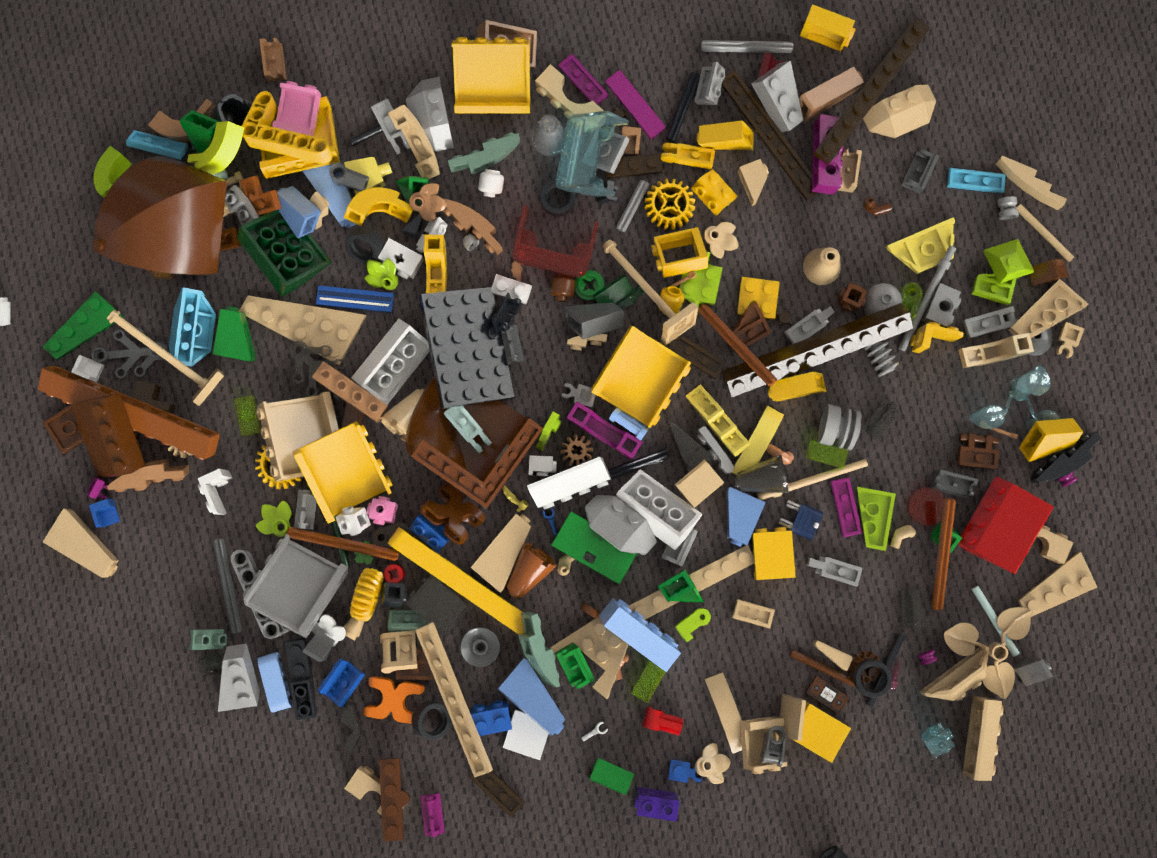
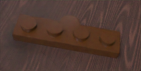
[379,758,410,842]

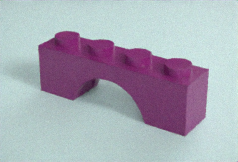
[567,402,643,460]

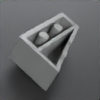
[751,60,803,132]
[218,644,260,712]

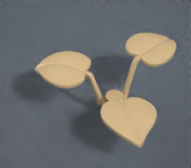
[944,607,1032,699]

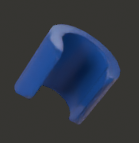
[543,508,558,536]

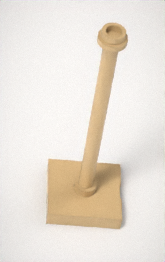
[603,240,698,345]
[106,310,224,406]

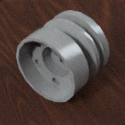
[818,404,861,450]

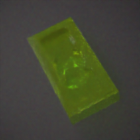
[234,395,261,437]
[806,440,849,469]
[631,660,665,703]

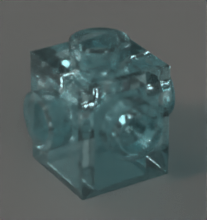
[920,723,955,758]

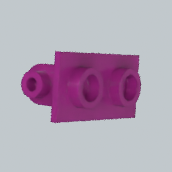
[420,793,445,837]

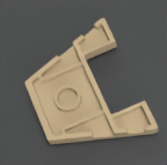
[550,617,629,699]

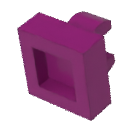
[86,476,108,499]

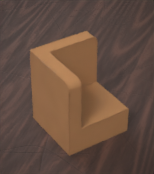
[622,126,641,155]

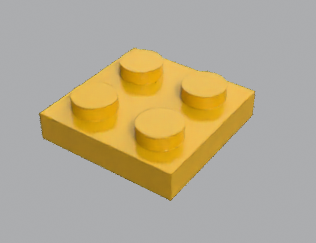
[737,277,780,320]

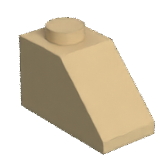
[738,159,769,206]

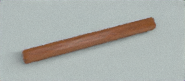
[698,304,777,386]
[932,498,956,610]
[287,527,399,561]

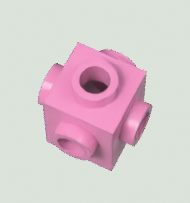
[367,496,398,525]

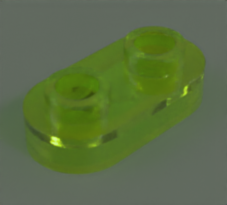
[901,282,923,319]

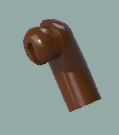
[864,198,892,216]

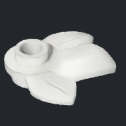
[312,615,346,646]

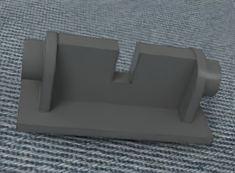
[501,324,524,364]

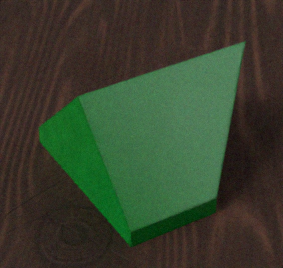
[395,176,430,212]
[658,570,704,603]

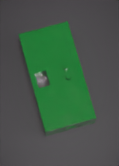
[551,512,637,585]

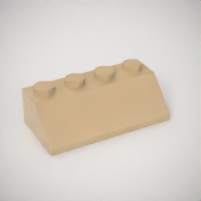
[963,695,1004,781]

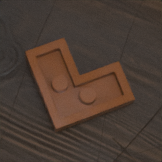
[240,175,282,216]

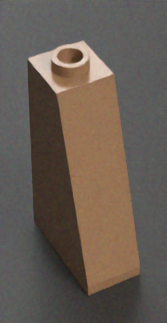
[799,67,864,123]

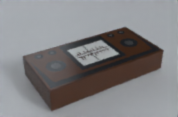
[805,675,849,714]

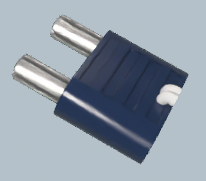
[779,500,823,540]

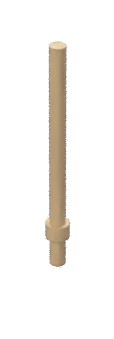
[756,459,868,500]

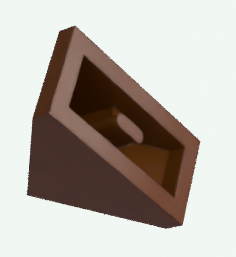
[1028,259,1069,287]

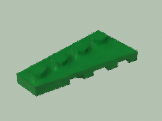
[43,291,125,360]

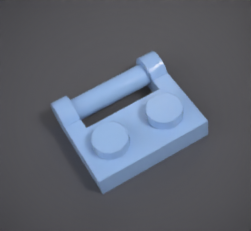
[609,408,649,441]

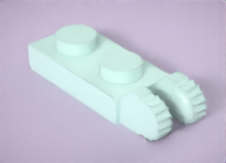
[444,406,492,453]

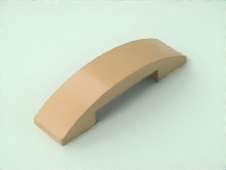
[388,105,440,179]
[705,672,742,754]

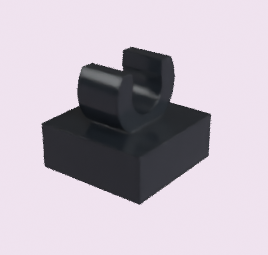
[596,180,619,203]

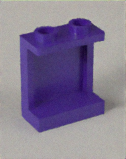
[634,787,679,821]

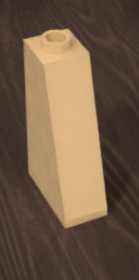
[43,508,119,578]
[471,514,532,593]

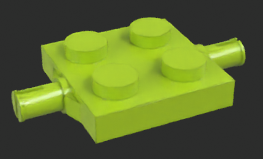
[679,252,723,315]

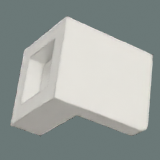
[71,355,105,382]

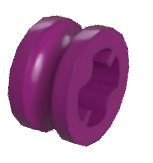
[1057,471,1078,487]
[918,649,938,665]

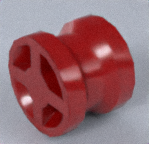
[384,564,405,583]

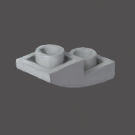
[225,185,259,226]

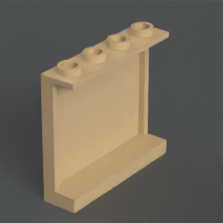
[257,391,339,482]

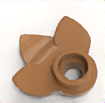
[409,183,448,221]

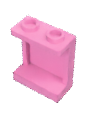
[272,81,321,136]

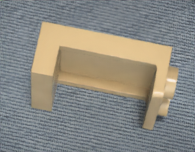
[740,716,787,774]

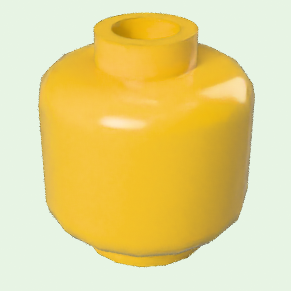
[658,286,685,315]

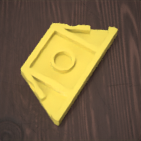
[886,217,955,274]

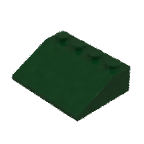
[237,210,332,297]

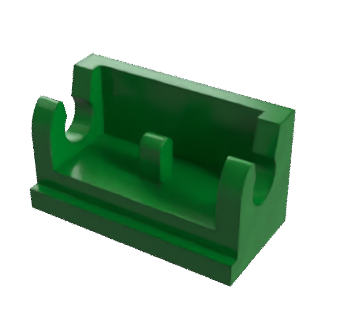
[555,642,595,689]
[588,758,634,795]

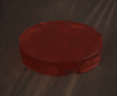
[908,487,945,526]

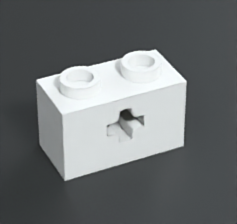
[378,238,424,279]

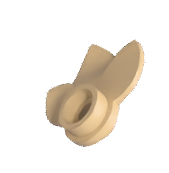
[704,222,739,259]
[695,743,731,784]

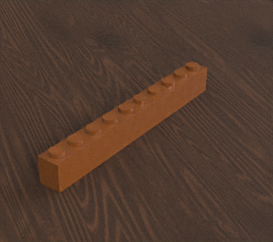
[38,365,220,460]

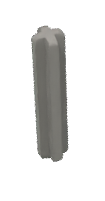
[617,180,649,232]

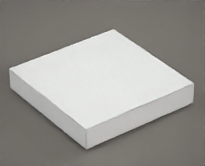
[503,709,548,760]

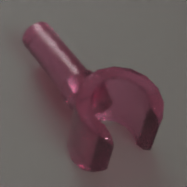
[890,663,902,690]

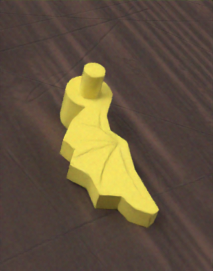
[502,485,529,512]

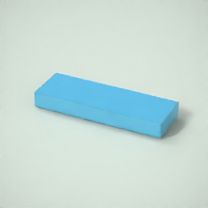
[126,130,188,160]
[947,168,1006,194]

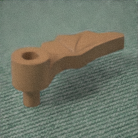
[511,251,525,282]

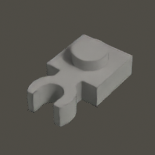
[562,383,596,408]

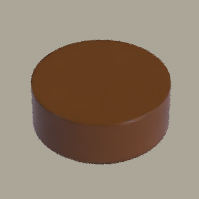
[580,602,599,618]

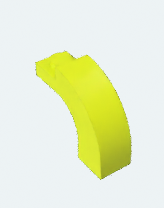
[187,121,244,174]

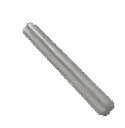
[701,40,793,53]

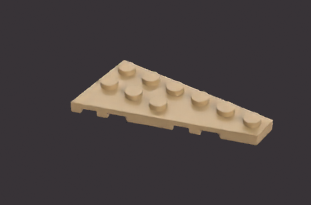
[239,296,366,365]

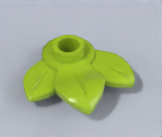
[365,258,398,290]
[256,501,292,537]

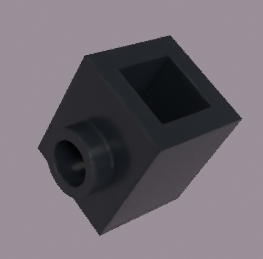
[381,582,407,608]

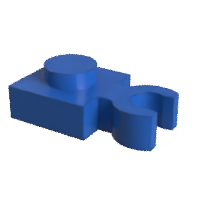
[668,759,702,783]

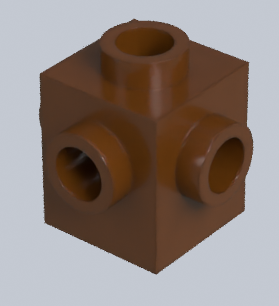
[837,283,867,312]

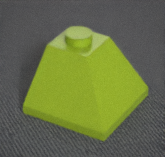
[983,239,1034,284]

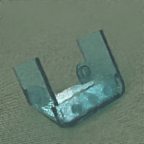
[556,111,629,197]

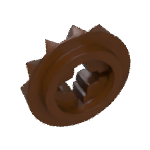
[850,651,881,683]

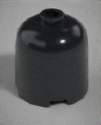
[208,94,251,126]

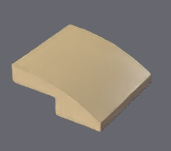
[779,694,806,741]

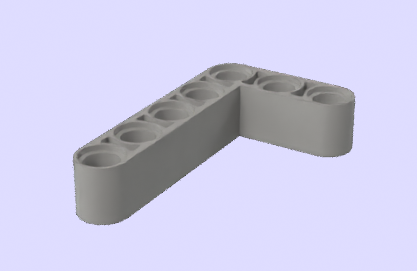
[231,550,292,639]

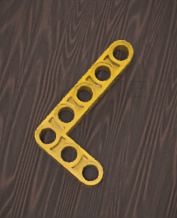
[241,91,333,164]

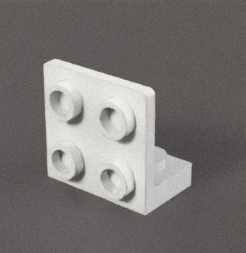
[198,469,232,515]

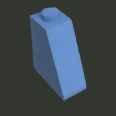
[277,186,321,238]
[726,487,766,547]

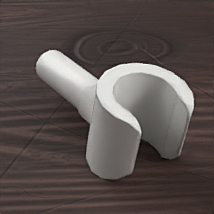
[581,722,608,741]

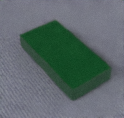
[592,274,634,304]

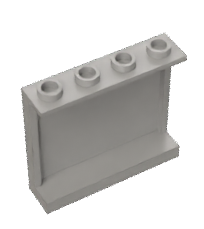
[243,534,348,638]

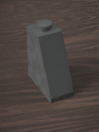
[564,302,625,339]

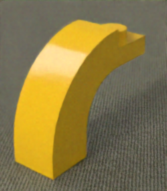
[344,187,413,226]
[424,235,447,293]

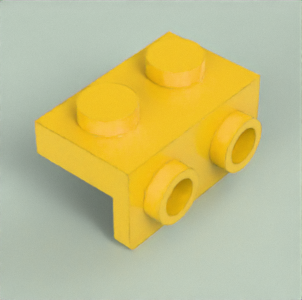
[692,169,738,215]

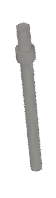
[898,246,956,352]

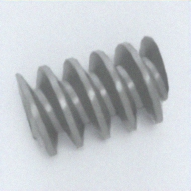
[864,341,899,378]

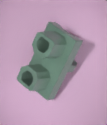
[189,629,227,650]

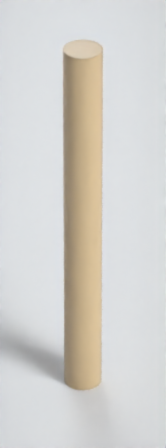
[1016,204,1074,262]

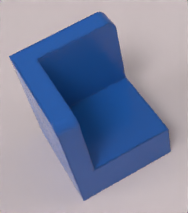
[89,499,120,528]

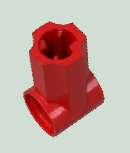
[642,707,684,735]

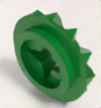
[575,270,604,300]

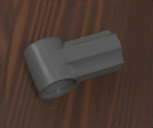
[329,163,369,192]

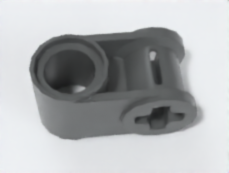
[760,726,786,767]

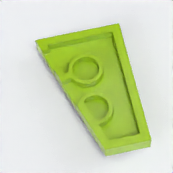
[857,487,896,551]

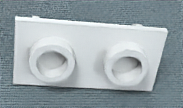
[416,217,448,253]

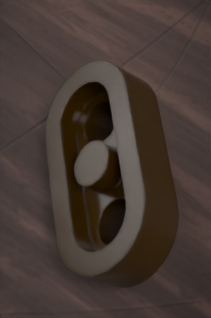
[372,522,411,547]

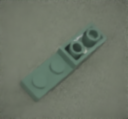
[448,133,520,175]
[518,611,560,687]

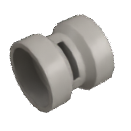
[997,196,1019,220]

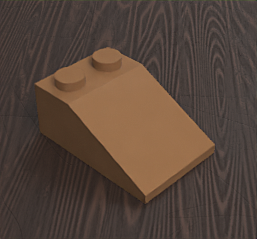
[477,20,537,68]

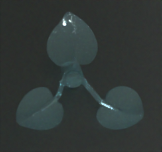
[969,365,1060,431]

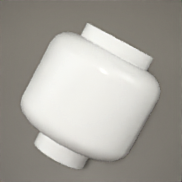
[478,169,504,198]

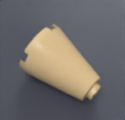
[803,247,841,285]
[380,389,424,442]

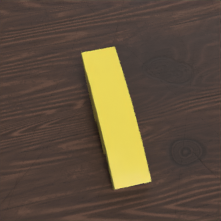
[686,384,750,457]

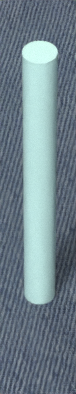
[971,585,1020,657]

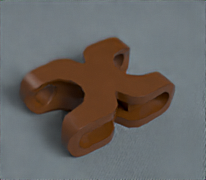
[420,483,485,545]

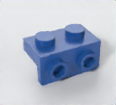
[409,513,450,553]
[318,658,365,707]
[469,700,512,736]

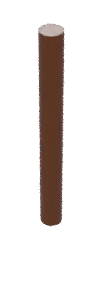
[789,649,864,688]

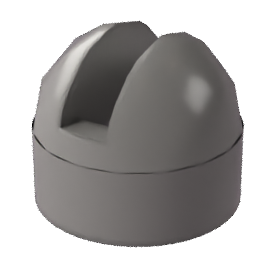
[463,234,479,251]

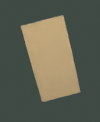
[309,191,329,230]
[567,334,607,351]

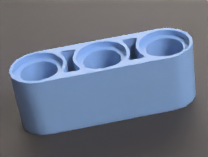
[258,652,293,712]

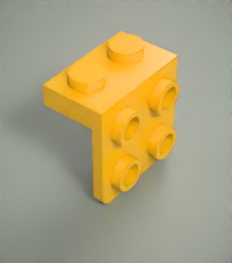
[910,322,964,353]

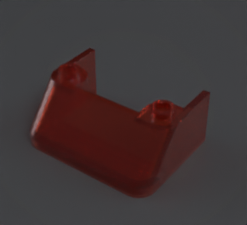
[512,205,599,278]

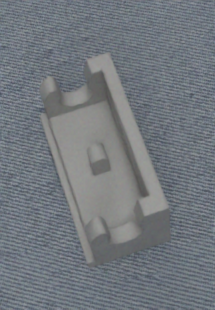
[661,529,698,567]

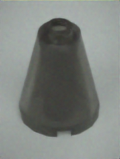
[734,455,789,493]

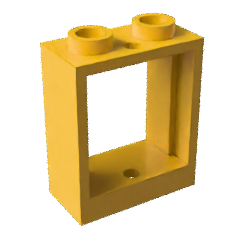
[800,4,855,52]
[651,227,708,278]

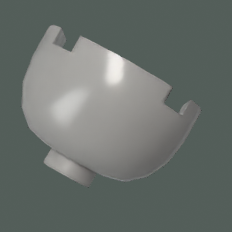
[863,283,902,315]

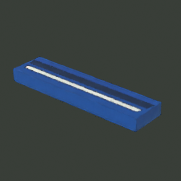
[316,286,394,313]

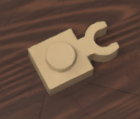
[1056,322,1084,358]

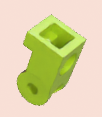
[674,608,711,642]

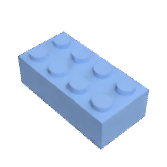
[599,598,681,672]

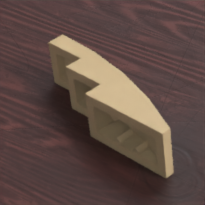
[995,156,1067,210]

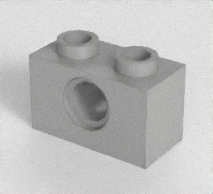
[921,283,961,328]

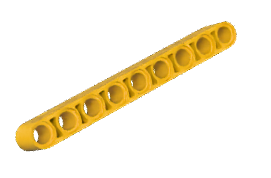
[387,527,525,635]

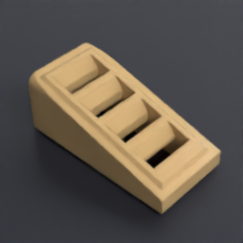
[812,639,853,671]

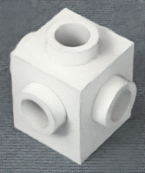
[336,506,371,536]

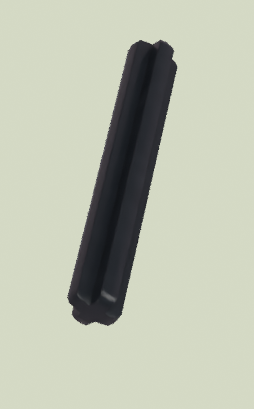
[666,72,700,143]
[607,449,669,481]

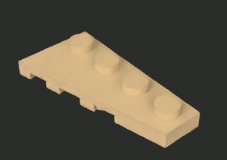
[1009,279,1089,338]
[1017,552,1097,617]

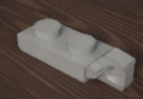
[784,306,835,344]
[806,556,863,587]

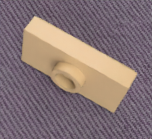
[732,599,775,628]

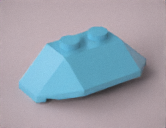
[169,287,216,367]

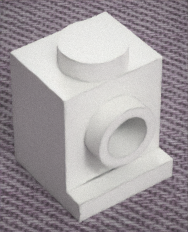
[529,455,557,476]

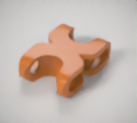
[363,676,425,724]

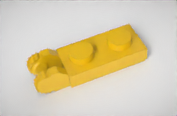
[660,143,715,170]

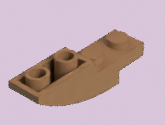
[442,199,503,256]
[107,459,190,492]

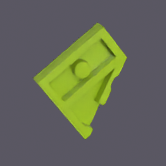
[972,273,1017,306]
[536,412,561,451]

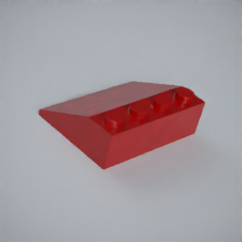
[958,476,1054,574]

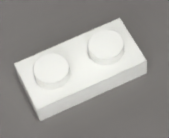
[491,274,532,304]

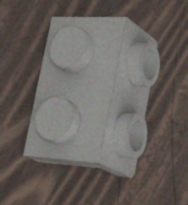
[694,62,725,105]

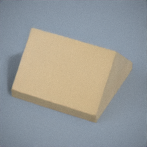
[675,459,724,508]

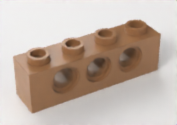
[312,361,389,423]

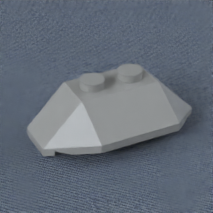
[406,77,454,152]
[584,495,657,555]

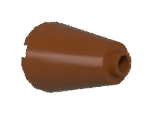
[507,542,557,598]

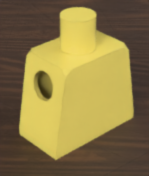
[344,157,392,195]

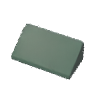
[388,610,428,633]

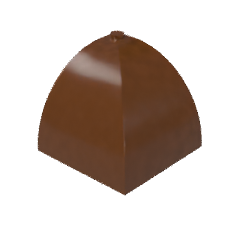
[93,155,227,275]
[406,375,543,509]

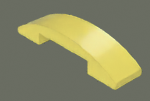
[732,406,784,481]

